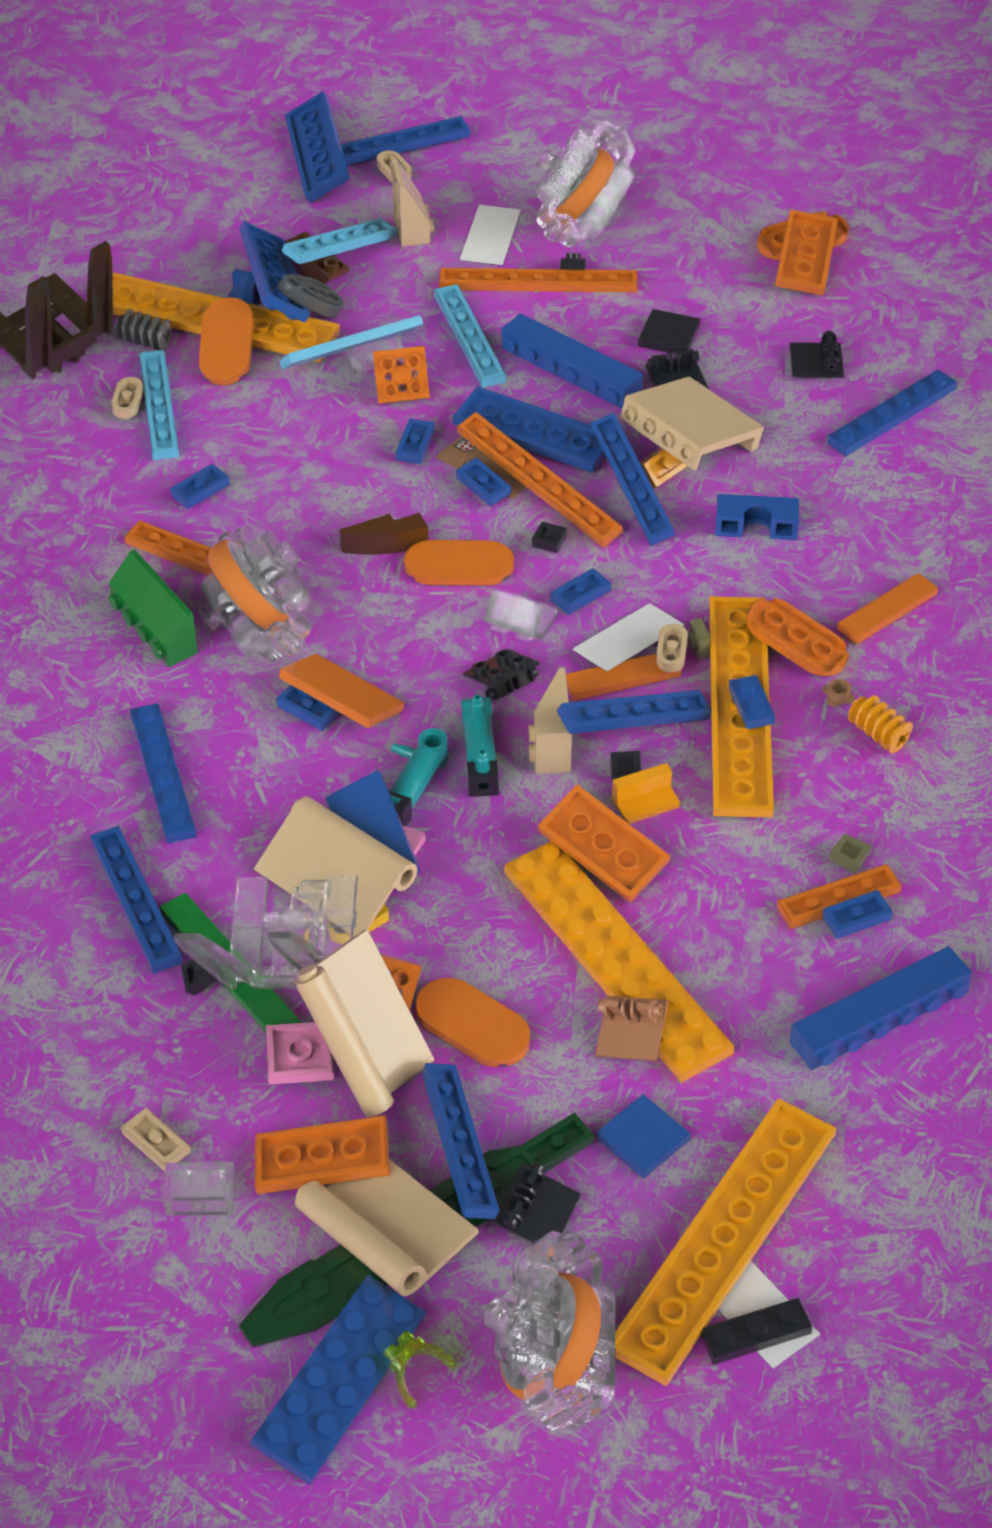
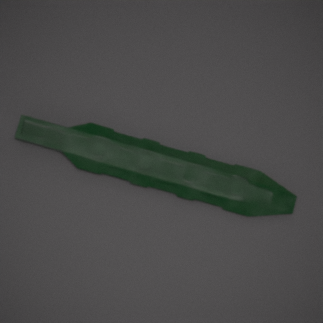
[239,1112,594,1347]

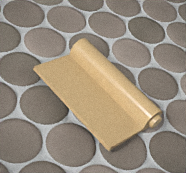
[254,796,417,936]
[295,929,435,1117]
[295,1159,479,1296]

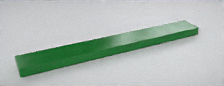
[160,892,302,1034]

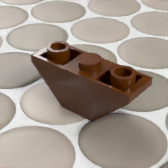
[286,232,349,284]

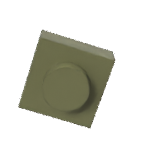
[687,618,711,659]
[829,833,872,874]

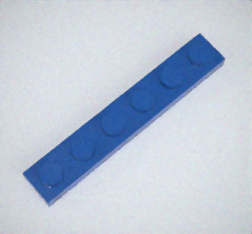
[341,116,470,166]
[827,369,957,456]
[590,413,675,546]
[557,690,711,734]
[130,703,196,844]
[90,825,183,974]
[422,1063,499,1219]

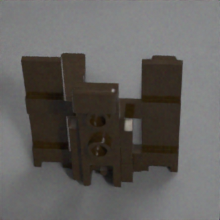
[0,241,113,380]

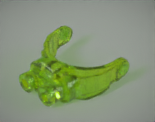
[383,1330,457,1409]

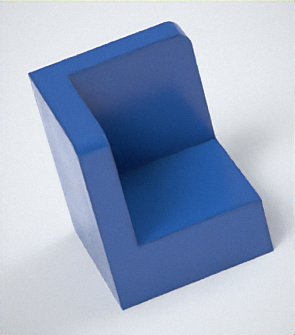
[227,269,260,305]

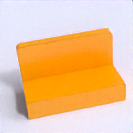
[639,447,687,488]
[612,763,680,824]

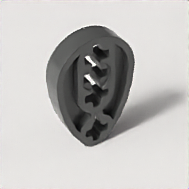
[277,274,344,318]

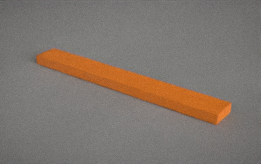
[439,268,637,293]
[457,412,623,548]

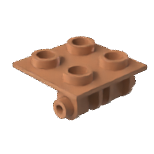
[595,996,668,1062]

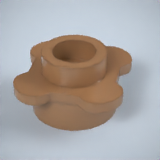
[823,679,855,707]

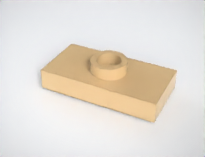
[121,1108,191,1172]

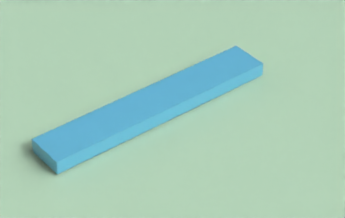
[282,218,398,264]
[434,284,506,388]
[279,315,423,370]
[139,350,179,460]

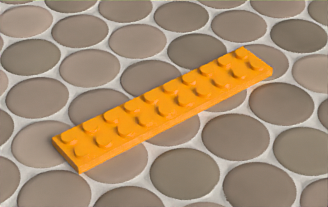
[113,272,340,363]
[709,596,774,818]
[504,841,735,1083]
[606,1098,836,1386]

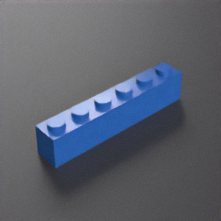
[502,313,643,408]
[790,946,972,1070]

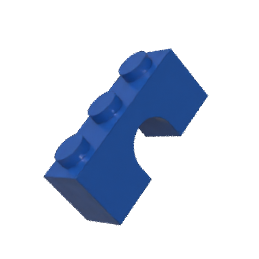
[715,494,799,540]

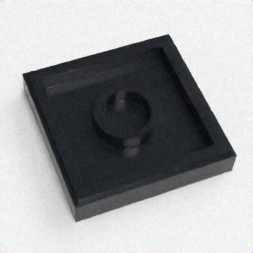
[638,309,701,355]

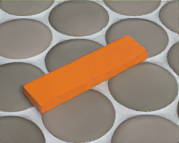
[124,520,217,579]
[837,573,938,645]
[566,654,682,701]
[777,864,902,930]

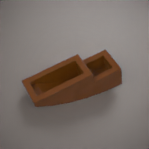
[339,513,428,555]

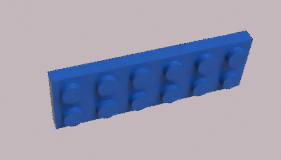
[285,91,350,203]
[239,221,310,322]
[453,386,605,473]
[250,1275,426,1484]

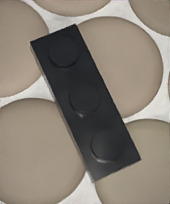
[701,1297,812,1365]

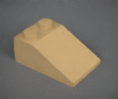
[391,157,434,247]
[528,668,572,774]

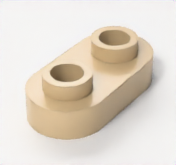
[377,150,412,182]
[111,377,144,419]
[656,624,688,672]

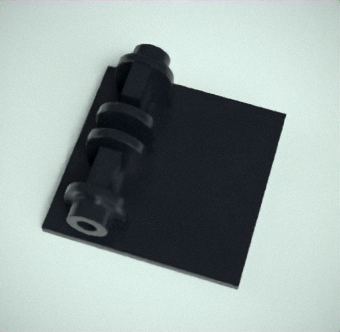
[789,331,844,378]
[645,349,709,389]
[463,649,539,701]
[492,1163,581,1253]

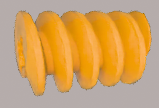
[848,695,913,754]

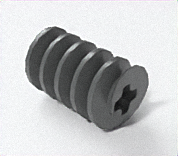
[115,309,171,352]

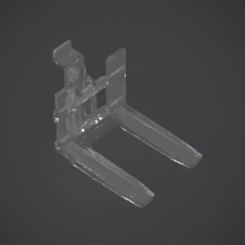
[174,875,358,989]

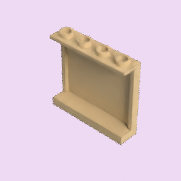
[620,377,764,470]

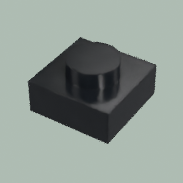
[560,252,586,270]
[532,521,567,553]
[610,750,641,782]
[181,951,217,996]

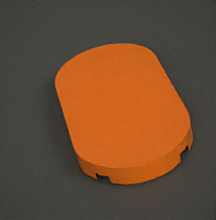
[757,211,849,261]
[199,298,254,385]
[404,540,514,586]
[745,598,849,676]
[416,978,530,1067]

